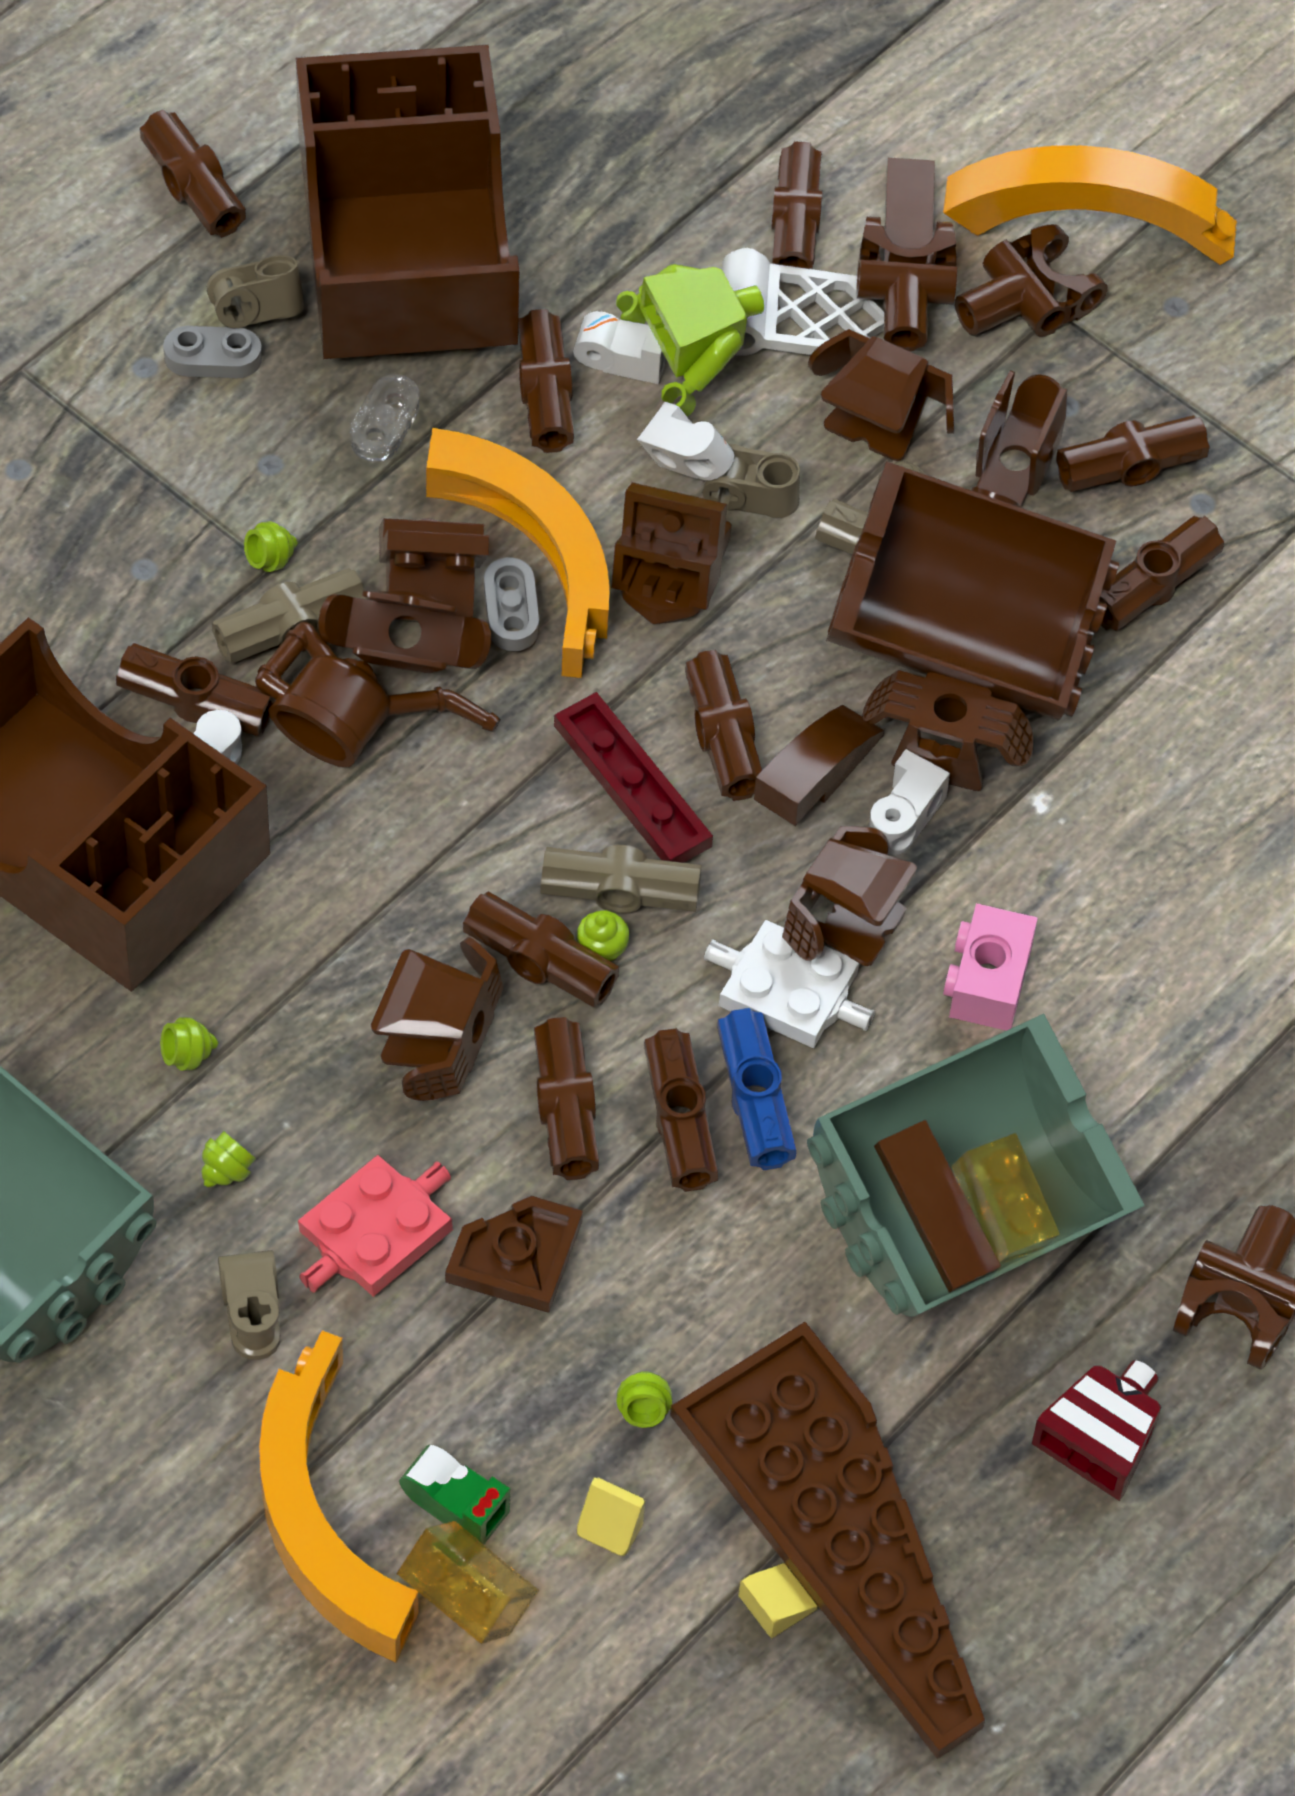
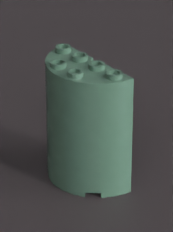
[807,1013,1145,1317]
[0,1066,157,1363]

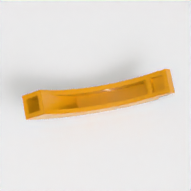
[943,145,1237,265]
[426,428,610,678]
[259,1330,419,1663]

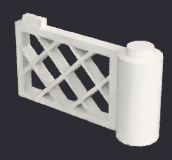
[722,248,884,356]

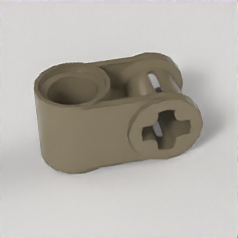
[207,255,305,328]
[702,444,800,518]
[218,1250,281,1360]

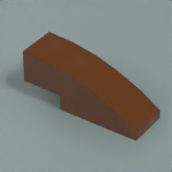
[754,704,884,826]

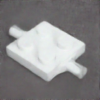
[704,920,875,1048]

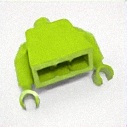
[616,264,764,417]

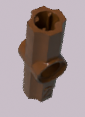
[140,109,246,238]
[771,141,822,269]
[518,309,574,453]
[1056,415,1210,492]
[1099,515,1224,631]
[116,643,275,737]
[685,650,762,801]
[463,891,619,1007]
[534,1017,599,1180]
[644,1028,718,1192]

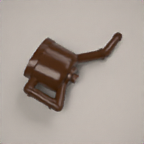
[255,622,500,767]

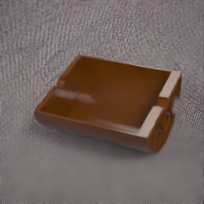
[826,461,1119,721]

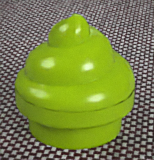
[244,521,298,572]
[577,910,629,961]
[160,1017,219,1071]
[201,1131,256,1187]
[617,1371,672,1428]

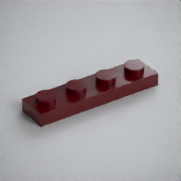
[554,692,713,863]

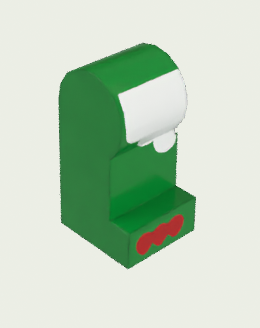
[399,1445,510,1549]

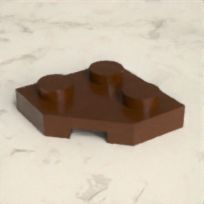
[445,1196,583,1313]

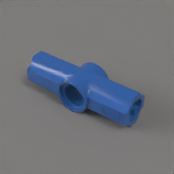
[717,1008,797,1171]

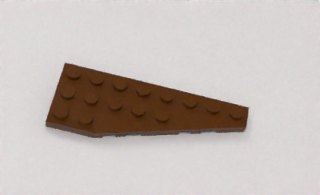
[670,1322,985,1759]

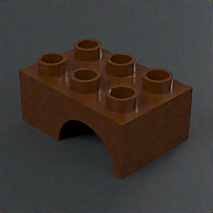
[296,45,520,359]
[0,617,271,992]

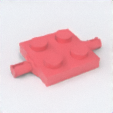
[298,1155,453,1297]

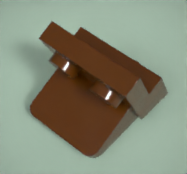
[611,482,732,625]
[379,518,489,622]

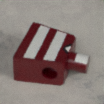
[1031,1360,1162,1501]

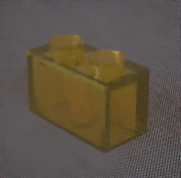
[951,1133,1060,1265]
[396,1521,539,1644]

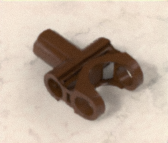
[856,216,957,352]
[954,224,1108,337]
[1173,1205,1295,1370]

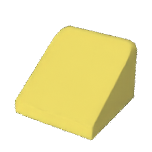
[577,1477,645,1556]
[738,1563,818,1639]

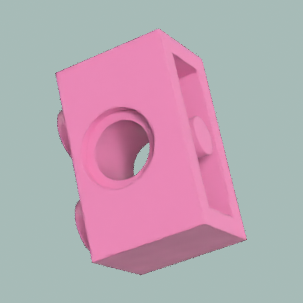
[943,903,1038,1031]

